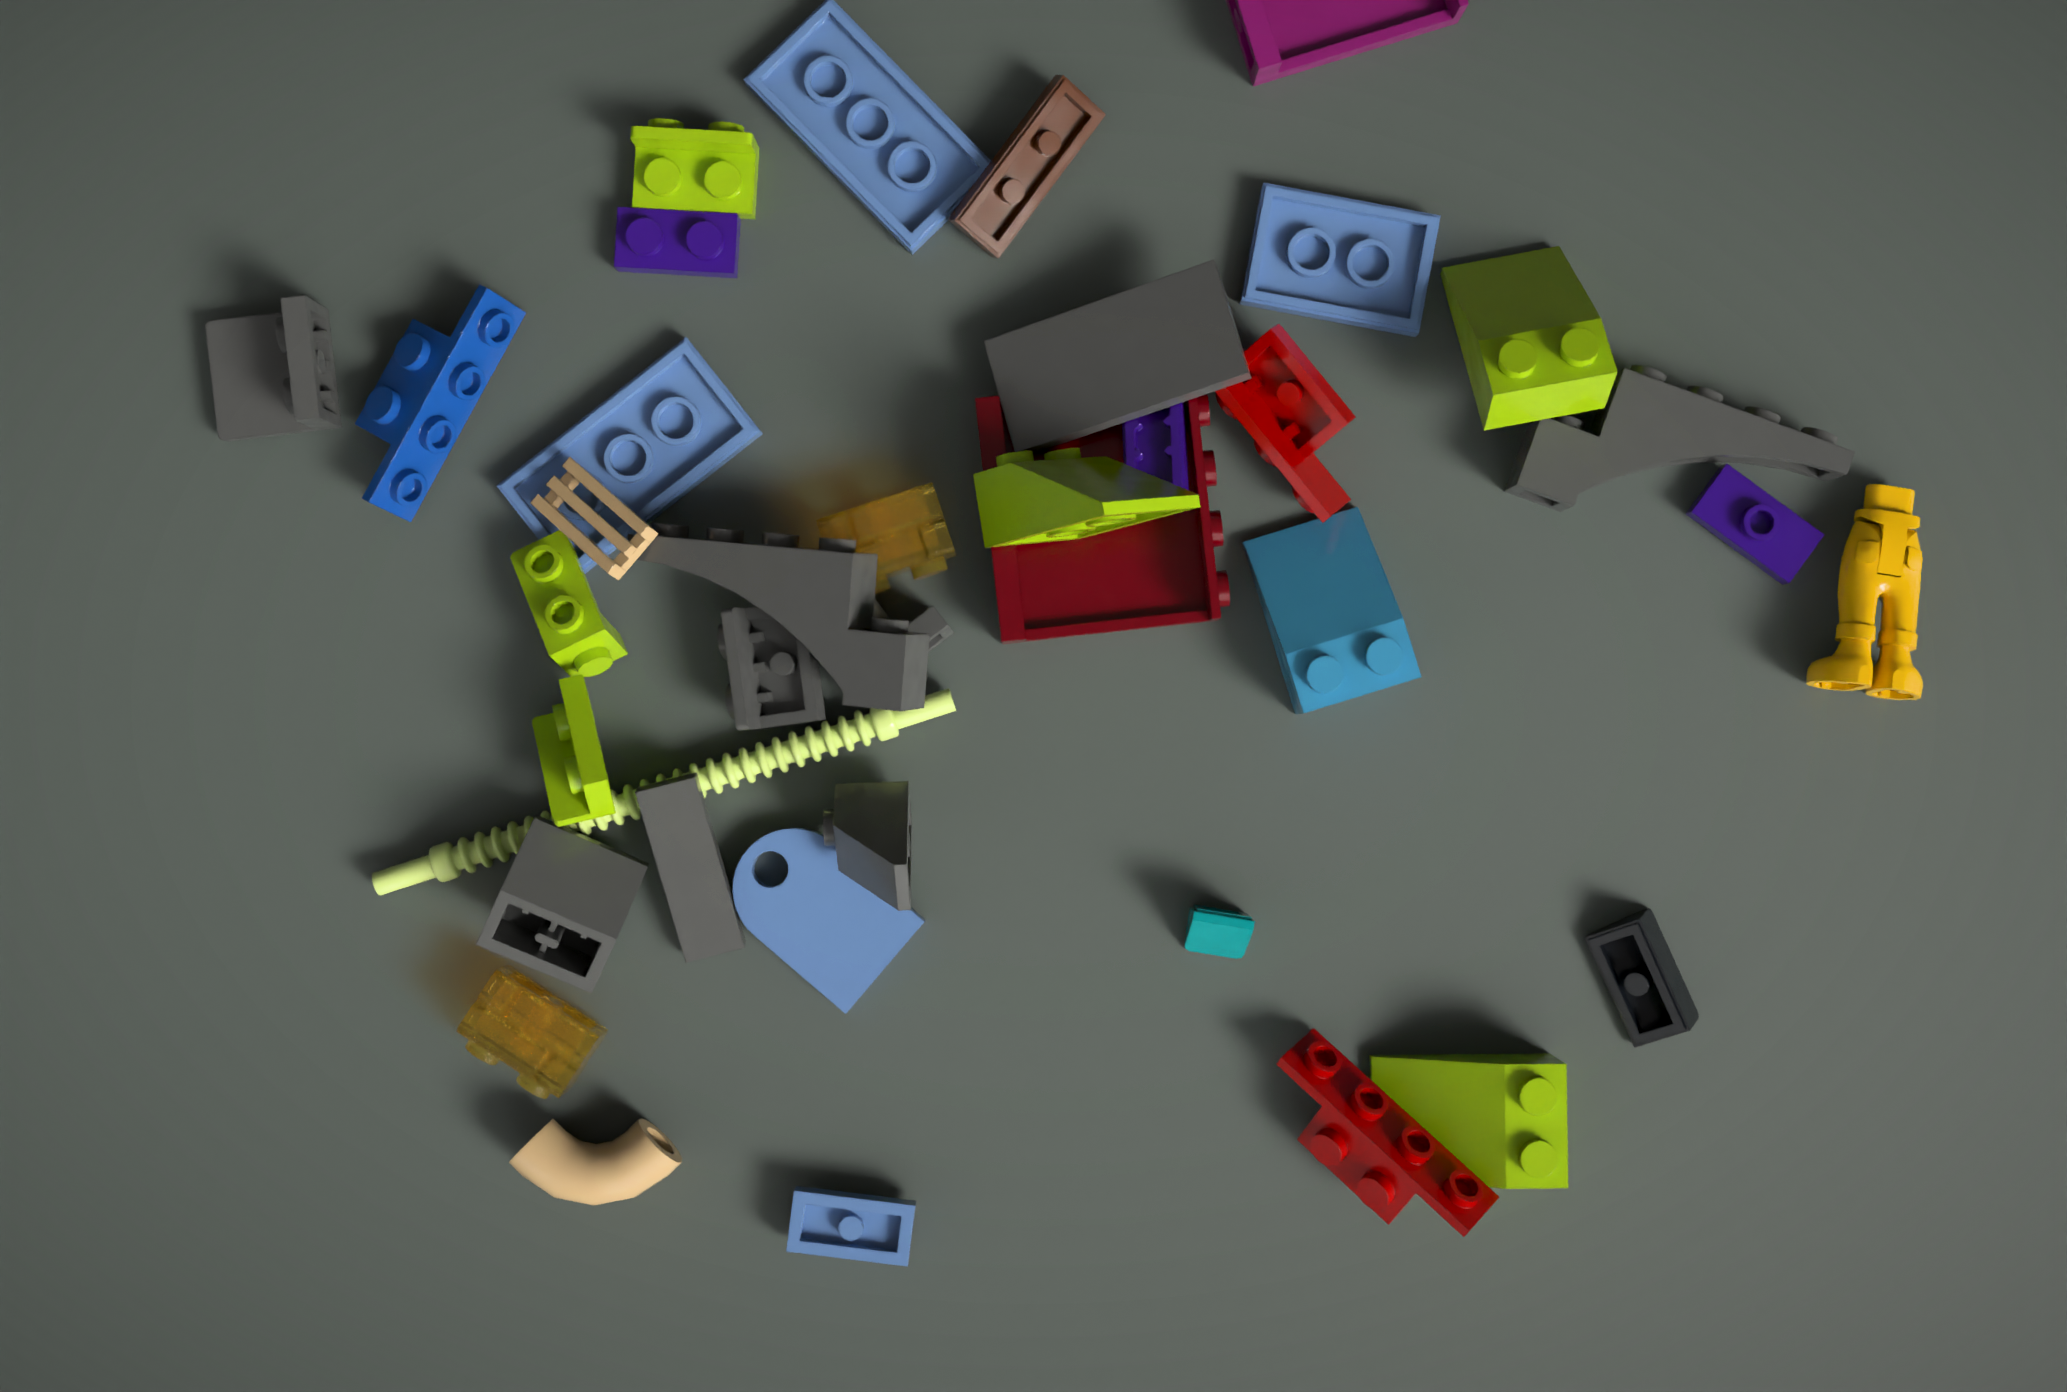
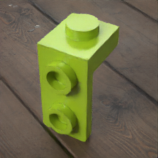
[510,530,628,677]

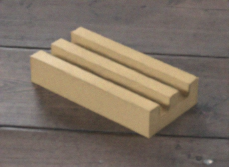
[530,457,658,581]

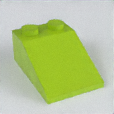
[1440,246,1618,431]
[973,448,1201,548]
[1369,1053,1568,1189]

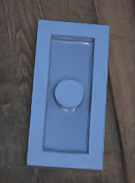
[786,1186,916,1267]

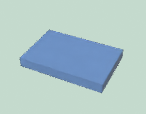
[1239,183,1441,337]

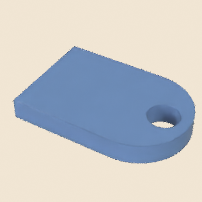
[733,828,925,1014]

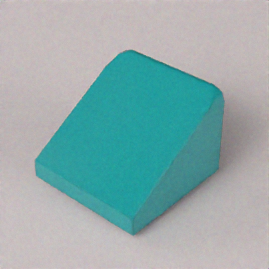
[1184,905,1255,959]

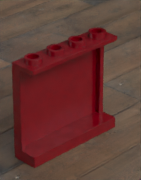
[975,394,1230,644]

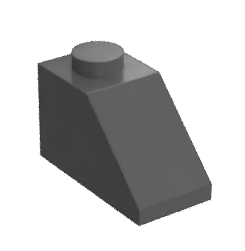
[823,781,913,911]

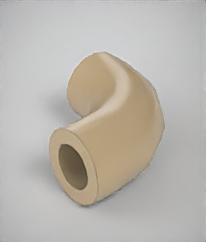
[509,1118,682,1205]

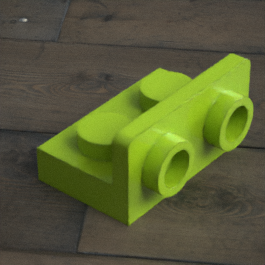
[630,118,759,219]
[532,674,616,827]

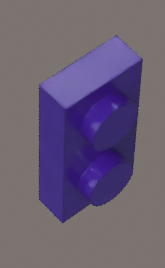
[614,207,741,278]

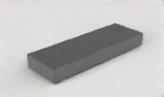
[635,772,746,963]

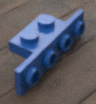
[355,284,526,522]

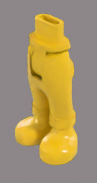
[1806,484,1923,700]

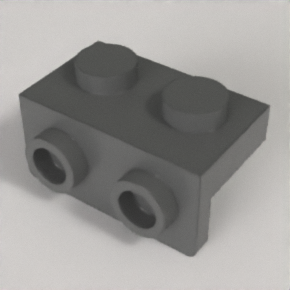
[717,606,826,731]

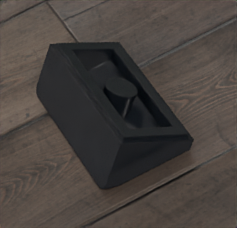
[1584,908,1699,1048]

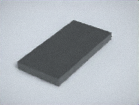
[984,259,1252,454]

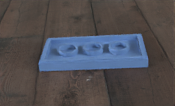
[743,0,991,255]
[497,337,763,574]

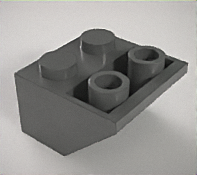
[476,814,649,993]

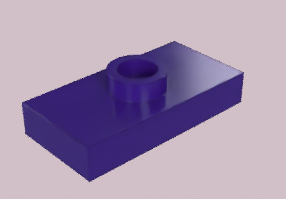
[1122,402,1189,490]
[1686,463,1825,585]

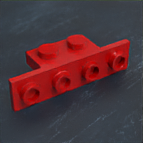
[1215,324,1356,523]
[1276,1028,1499,1237]

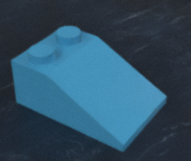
[1242,507,1422,714]

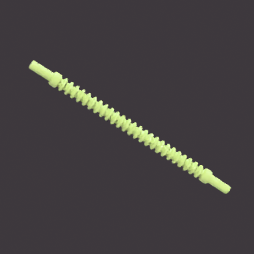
[372,688,956,896]

